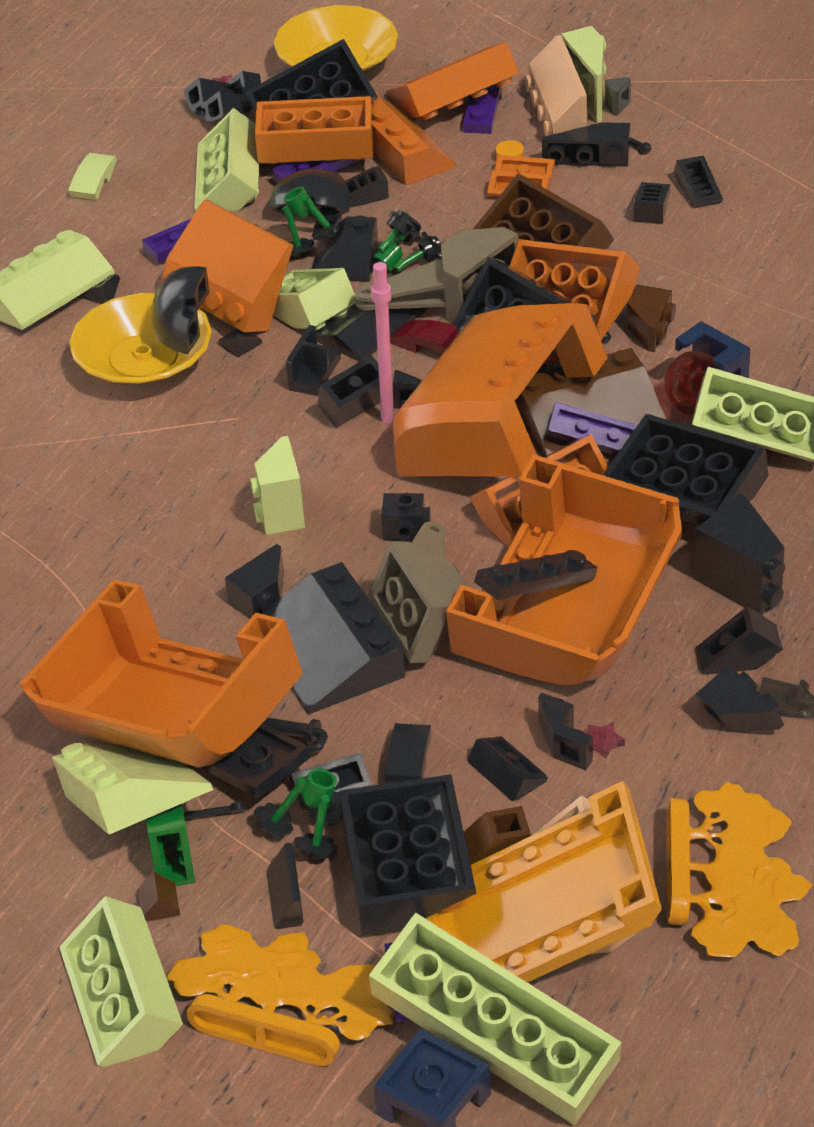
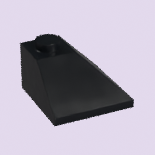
[312,215,379,282]

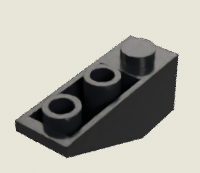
[542,122,630,167]

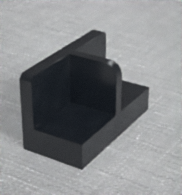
[286,325,341,396]

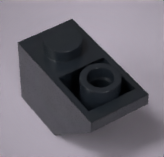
[696,665,784,732]

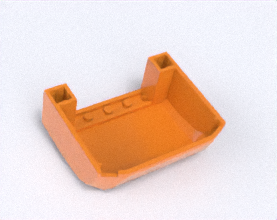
[393,303,607,476]
[446,454,682,685]
[20,579,303,768]

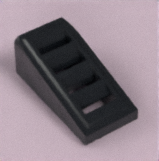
[674,155,723,207]
[345,166,389,208]
[634,182,670,223]

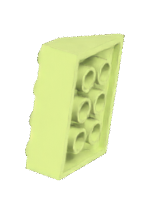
[52,743,213,835]

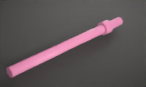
[371,262,394,424]

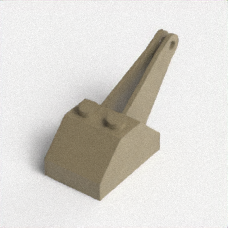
[355,227,518,323]
[368,522,466,663]

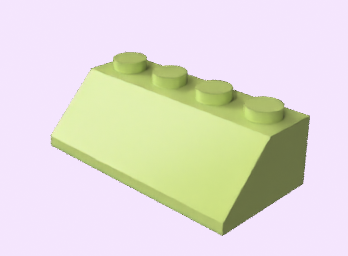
[194,108,259,211]
[0,230,115,330]
[691,367,814,462]
[59,896,183,1067]

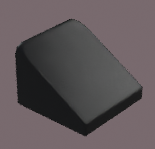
[393,370,422,408]

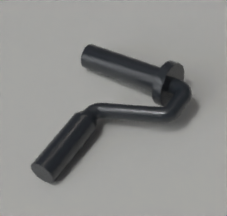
[263,717,328,753]

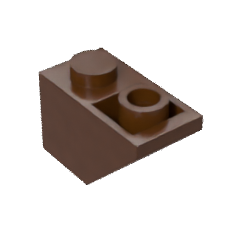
[627,284,676,352]
[464,806,531,864]

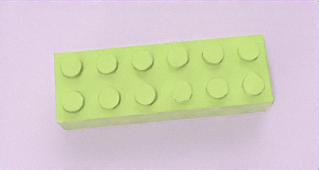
[369,913,622,1126]

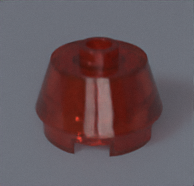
[663,351,720,415]

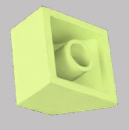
[250,436,305,535]

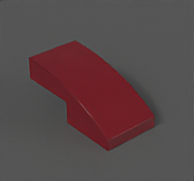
[390,320,458,353]

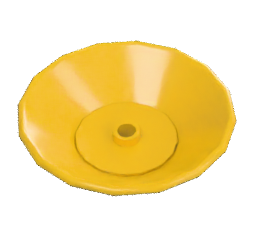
[273,5,399,71]
[69,293,212,384]

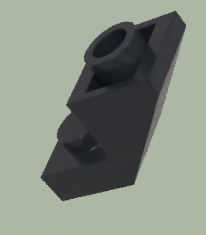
[538,692,593,771]

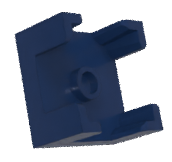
[674,321,750,395]
[374,1029,491,1127]

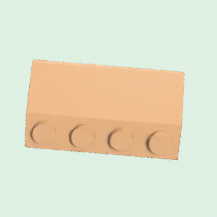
[525,35,587,136]

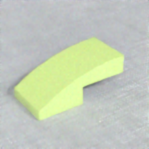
[68,153,117,201]

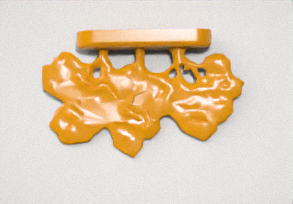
[666,781,813,957]
[166,924,395,1067]

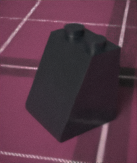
[695,493,785,615]

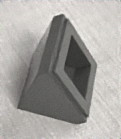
[605,77,631,116]

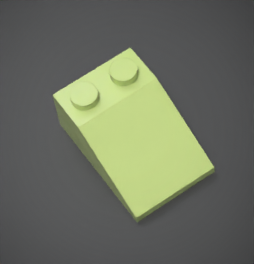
[561,26,606,123]
[273,268,356,330]

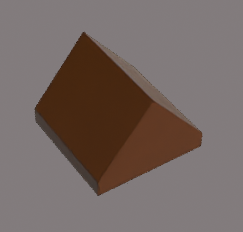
[137,871,180,921]

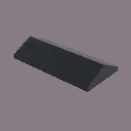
[316,274,430,362]

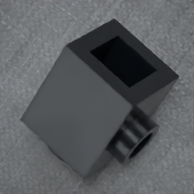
[381,493,431,541]

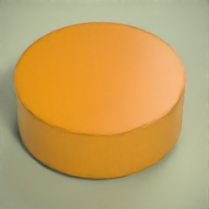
[495,140,524,160]

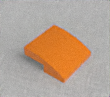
[487,155,555,198]

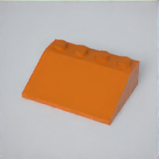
[386,41,519,121]
[160,200,293,332]
[510,239,640,340]

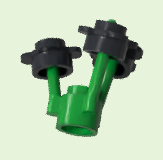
[372,210,442,274]

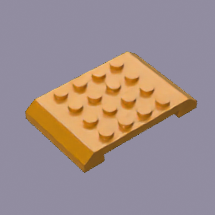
[427,781,662,982]

